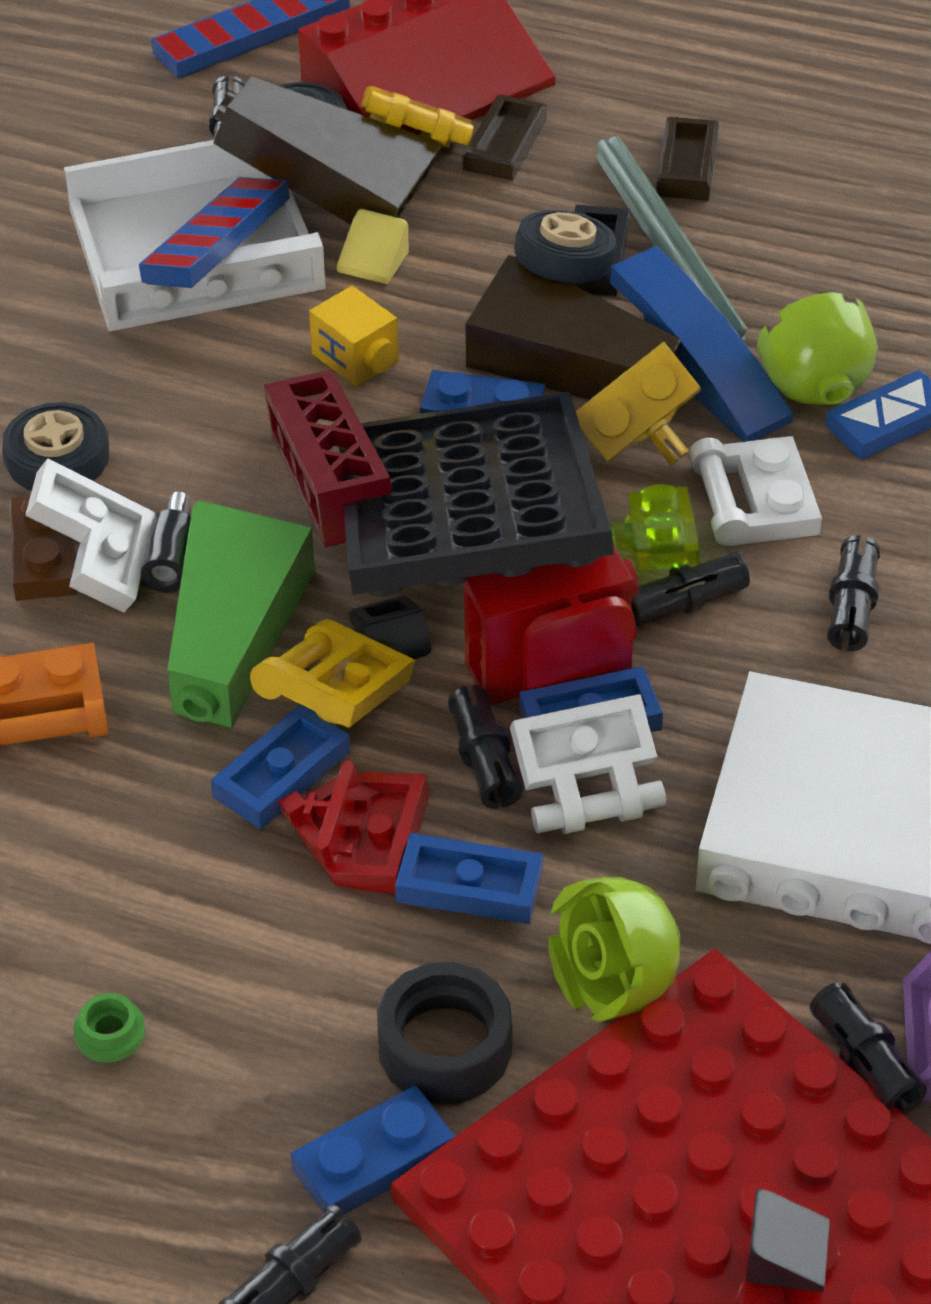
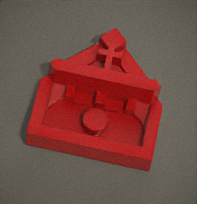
[278,759,431,894]

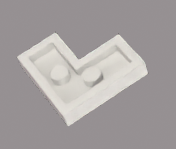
[25,459,155,613]

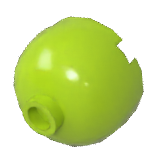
[757,292,878,405]
[548,877,680,1022]

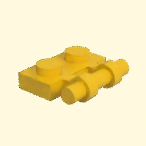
[360,86,474,148]

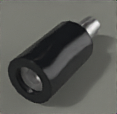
[141,492,191,593]

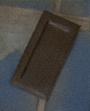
[463,95,547,180]
[656,117,719,201]

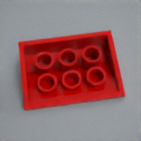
[298,0,556,135]

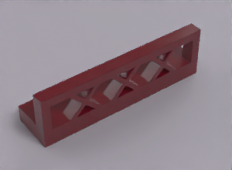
[263,369,392,547]

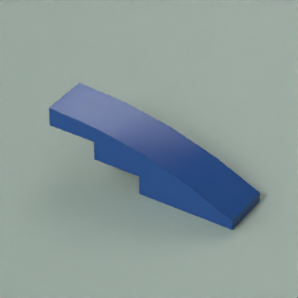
[610,246,793,442]

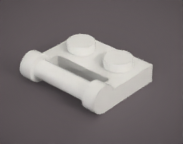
[689,436,822,546]

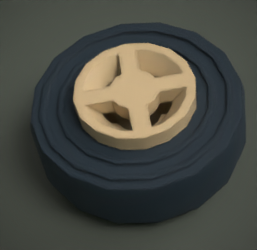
[514,210,616,283]
[2,402,109,491]

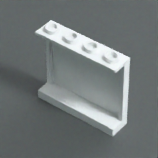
[64,140,326,332]
[695,671,931,944]

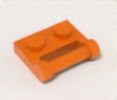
[0,642,109,746]

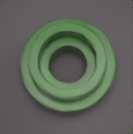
[73,993,146,1063]

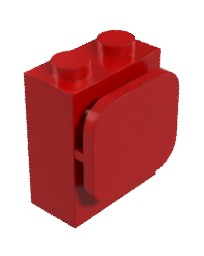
[464,544,639,705]

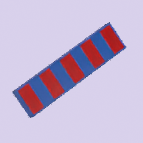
[151,0,350,78]
[139,177,290,288]

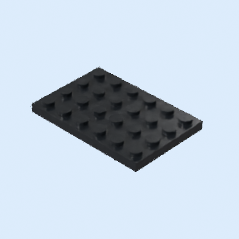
[339,391,614,597]

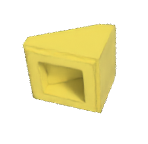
[337,209,409,285]

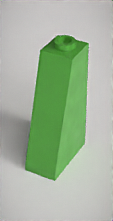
[167,500,315,728]

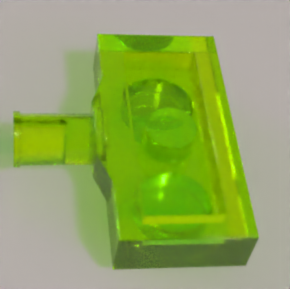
[610,484,700,571]

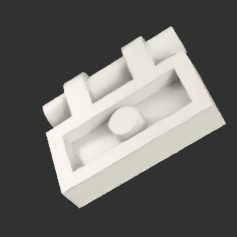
[510,694,666,834]

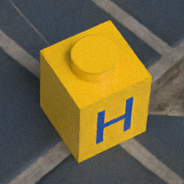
[309,285,399,387]

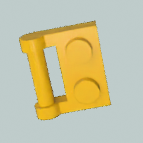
[250,619,415,728]

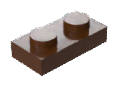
[10,496,78,601]

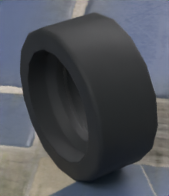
[377,962,512,1104]

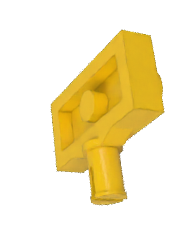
[576,342,701,466]

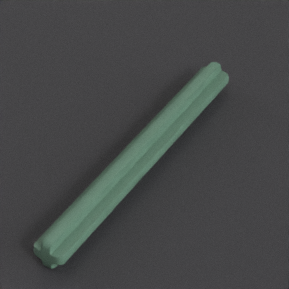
[596,136,747,343]

